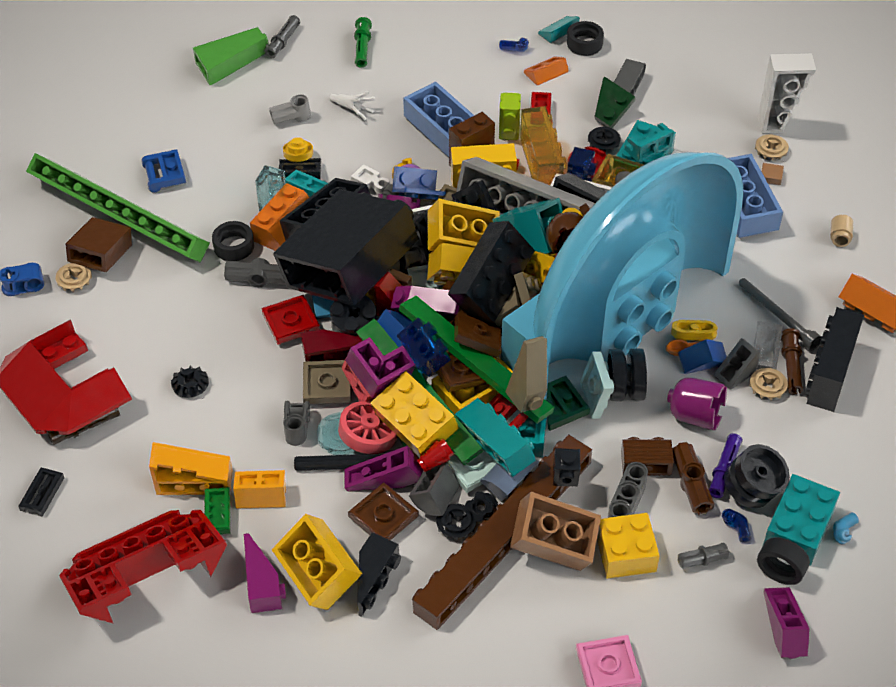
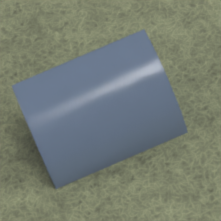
[480,459,539,501]

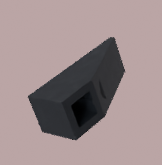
[357,532,401,617]

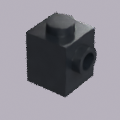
[553,448,581,487]

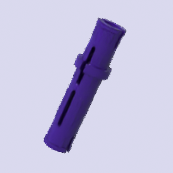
[709,433,743,498]

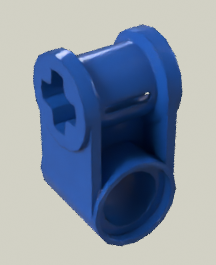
[0,262,44,296]

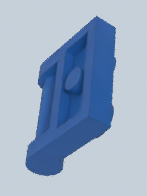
[141,149,186,192]

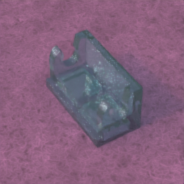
[255,165,286,211]

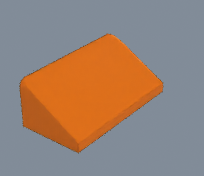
[524,56,569,85]

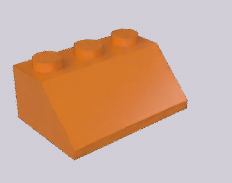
[250,183,310,251]
[838,273,896,333]

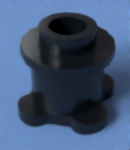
[465,491,498,522]

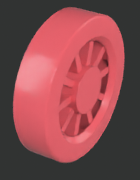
[338,401,397,454]

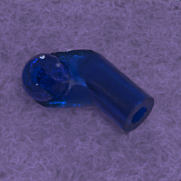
[499,38,529,52]
[722,508,752,543]

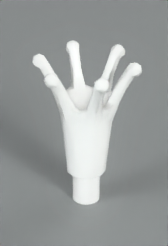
[330,91,375,121]

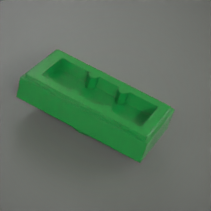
[204,487,231,534]

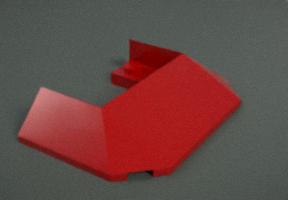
[0,319,132,435]
[59,510,227,624]

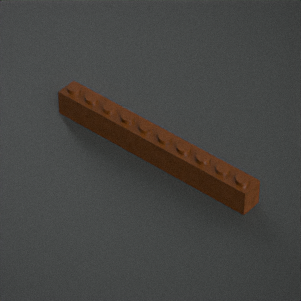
[412,434,592,630]

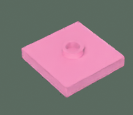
[576,635,642,687]

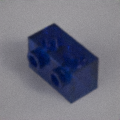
[567,147,596,183]
[397,317,451,377]

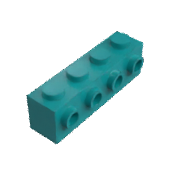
[455,398,536,477]

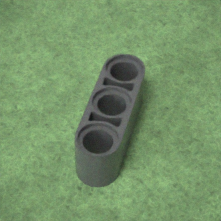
[614,59,646,95]
[608,462,648,518]

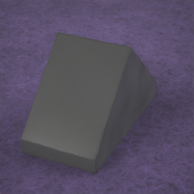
[713,338,760,389]

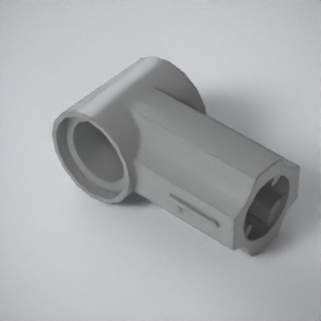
[269,94,311,124]

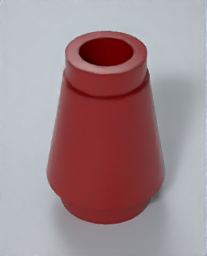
[417,438,454,472]

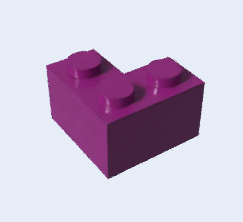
[345,337,416,398]

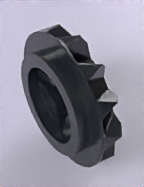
[588,127,621,152]
[171,365,209,398]
[436,504,476,540]

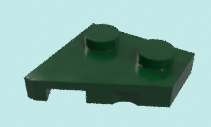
[595,77,636,128]
[546,376,590,431]

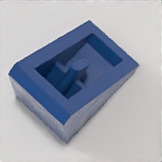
[678,339,727,374]

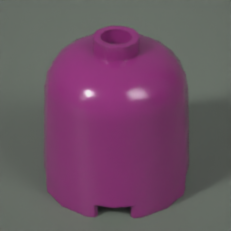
[667,378,727,430]

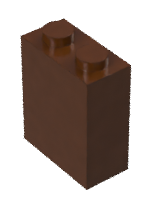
[449,112,495,167]
[65,217,132,272]

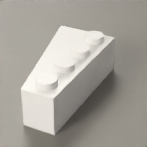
[758,53,816,134]

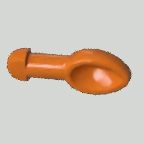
[665,339,703,356]

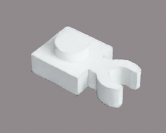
[351,164,390,194]

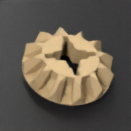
[755,134,789,161]
[55,263,92,292]
[749,368,788,400]

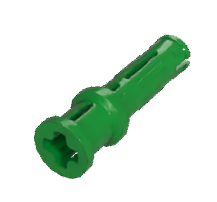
[354,17,372,68]

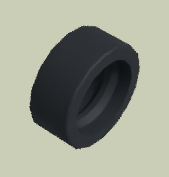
[567,21,604,56]
[212,221,254,261]
[757,537,810,585]

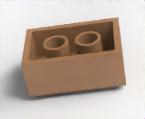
[510,492,601,571]

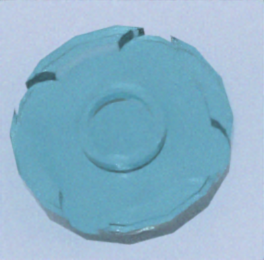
[317,412,360,455]

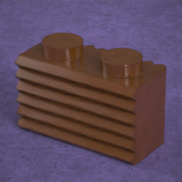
[621,437,674,476]

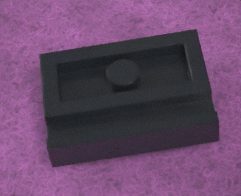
[278,158,321,181]

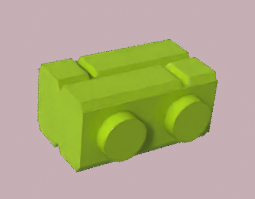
[499,92,521,140]

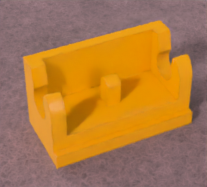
[233,470,286,509]

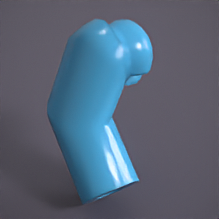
[833,512,859,544]

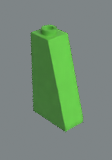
[193,27,268,85]

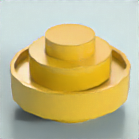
[283,137,313,162]

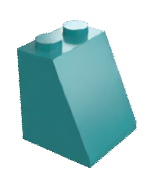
[492,198,563,254]

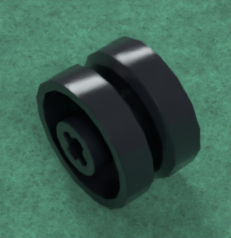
[607,348,647,401]
[724,444,790,508]

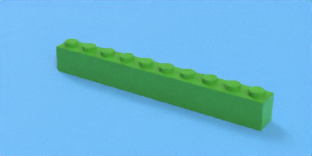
[26,153,210,262]

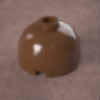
[546,212,583,255]

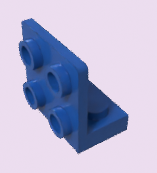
[392,166,446,200]

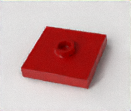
[261,294,320,345]

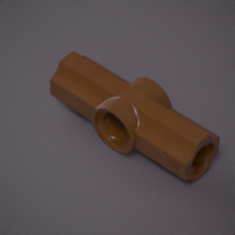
[672,442,714,515]

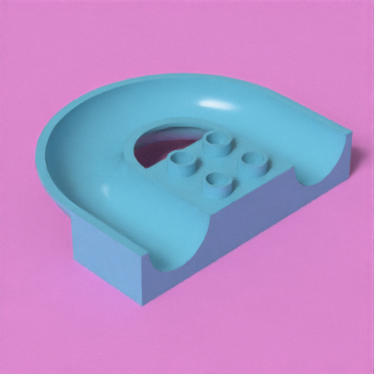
[501,152,743,400]

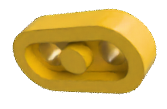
[671,320,718,341]

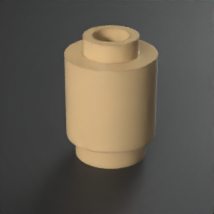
[830,215,853,247]

